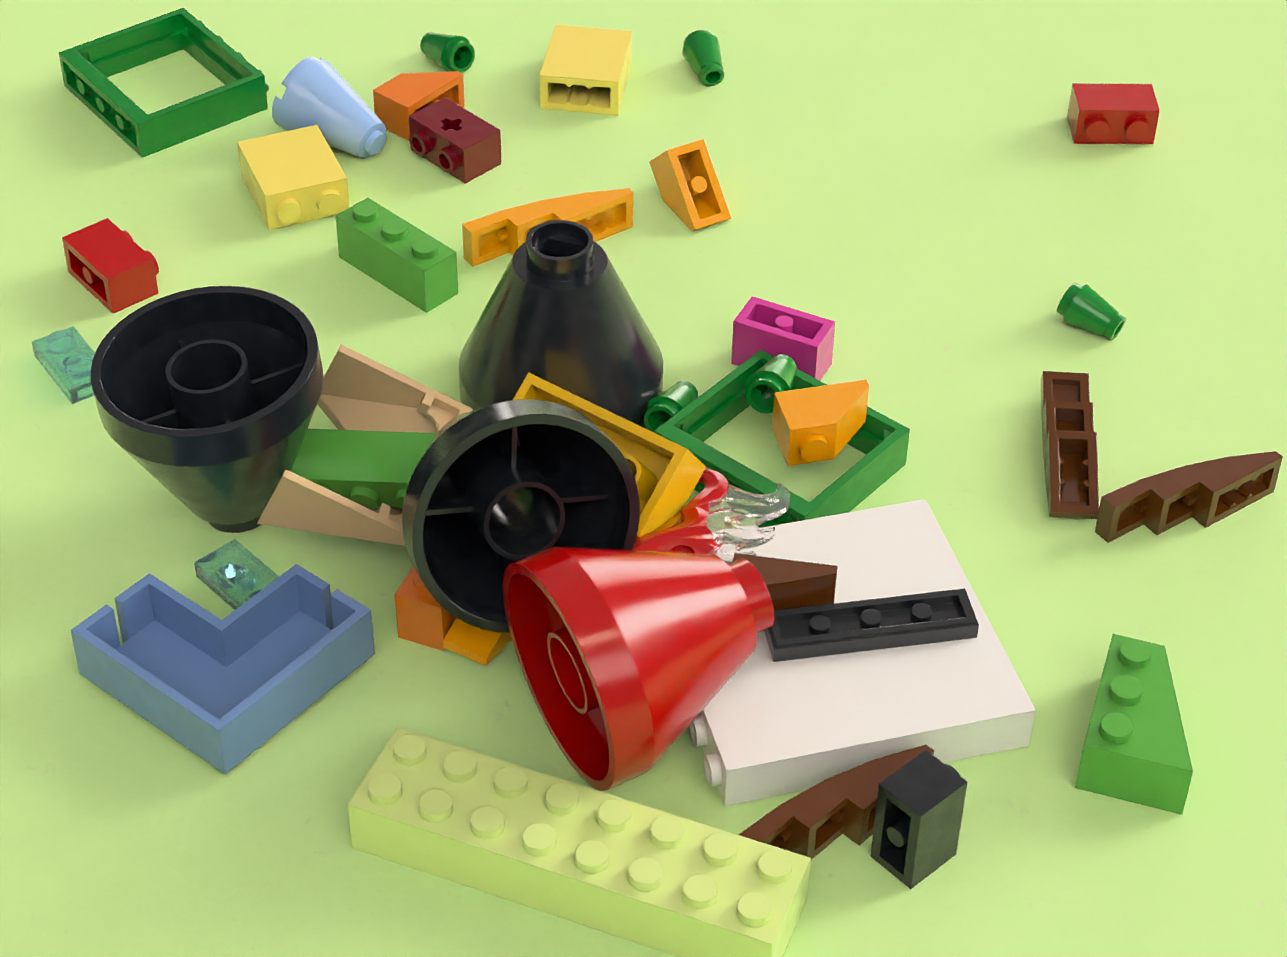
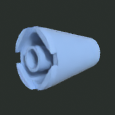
[272,57,387,158]

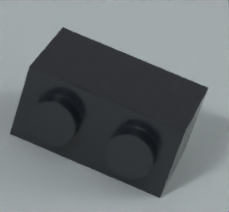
[870,750,967,889]

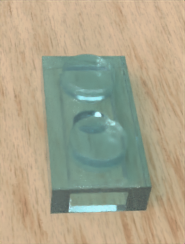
[32,326,95,404]
[194,539,279,610]

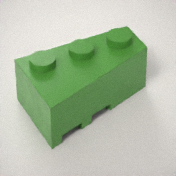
[1075,634,1193,815]

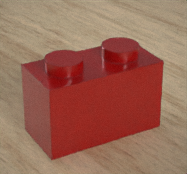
[1067,83,1160,144]
[62,218,159,314]

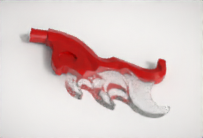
[632,468,791,564]

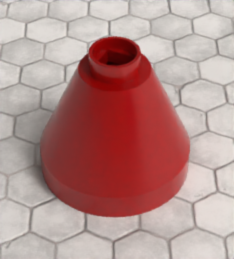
[503,547,774,791]

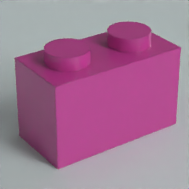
[731,296,835,381]

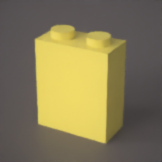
[540,24,632,115]
[237,125,349,230]

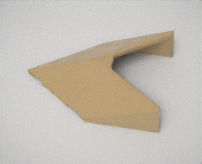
[257,345,473,546]

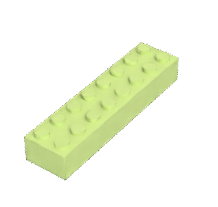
[347,727,811,957]

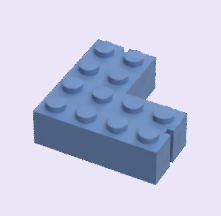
[71,564,375,775]

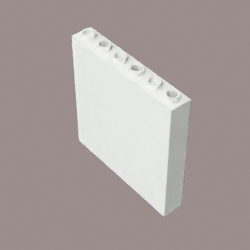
[689,499,1036,807]

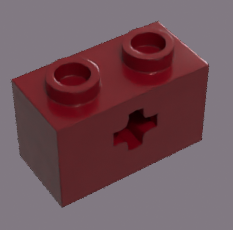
[409,97,501,184]

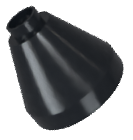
[459,220,663,429]
[90,286,324,533]
[402,399,640,633]

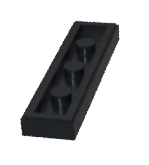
[764,588,979,662]

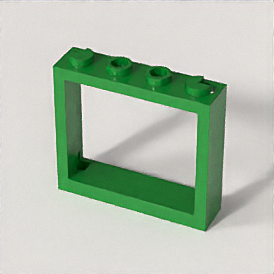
[58,8,269,158]
[654,350,910,528]

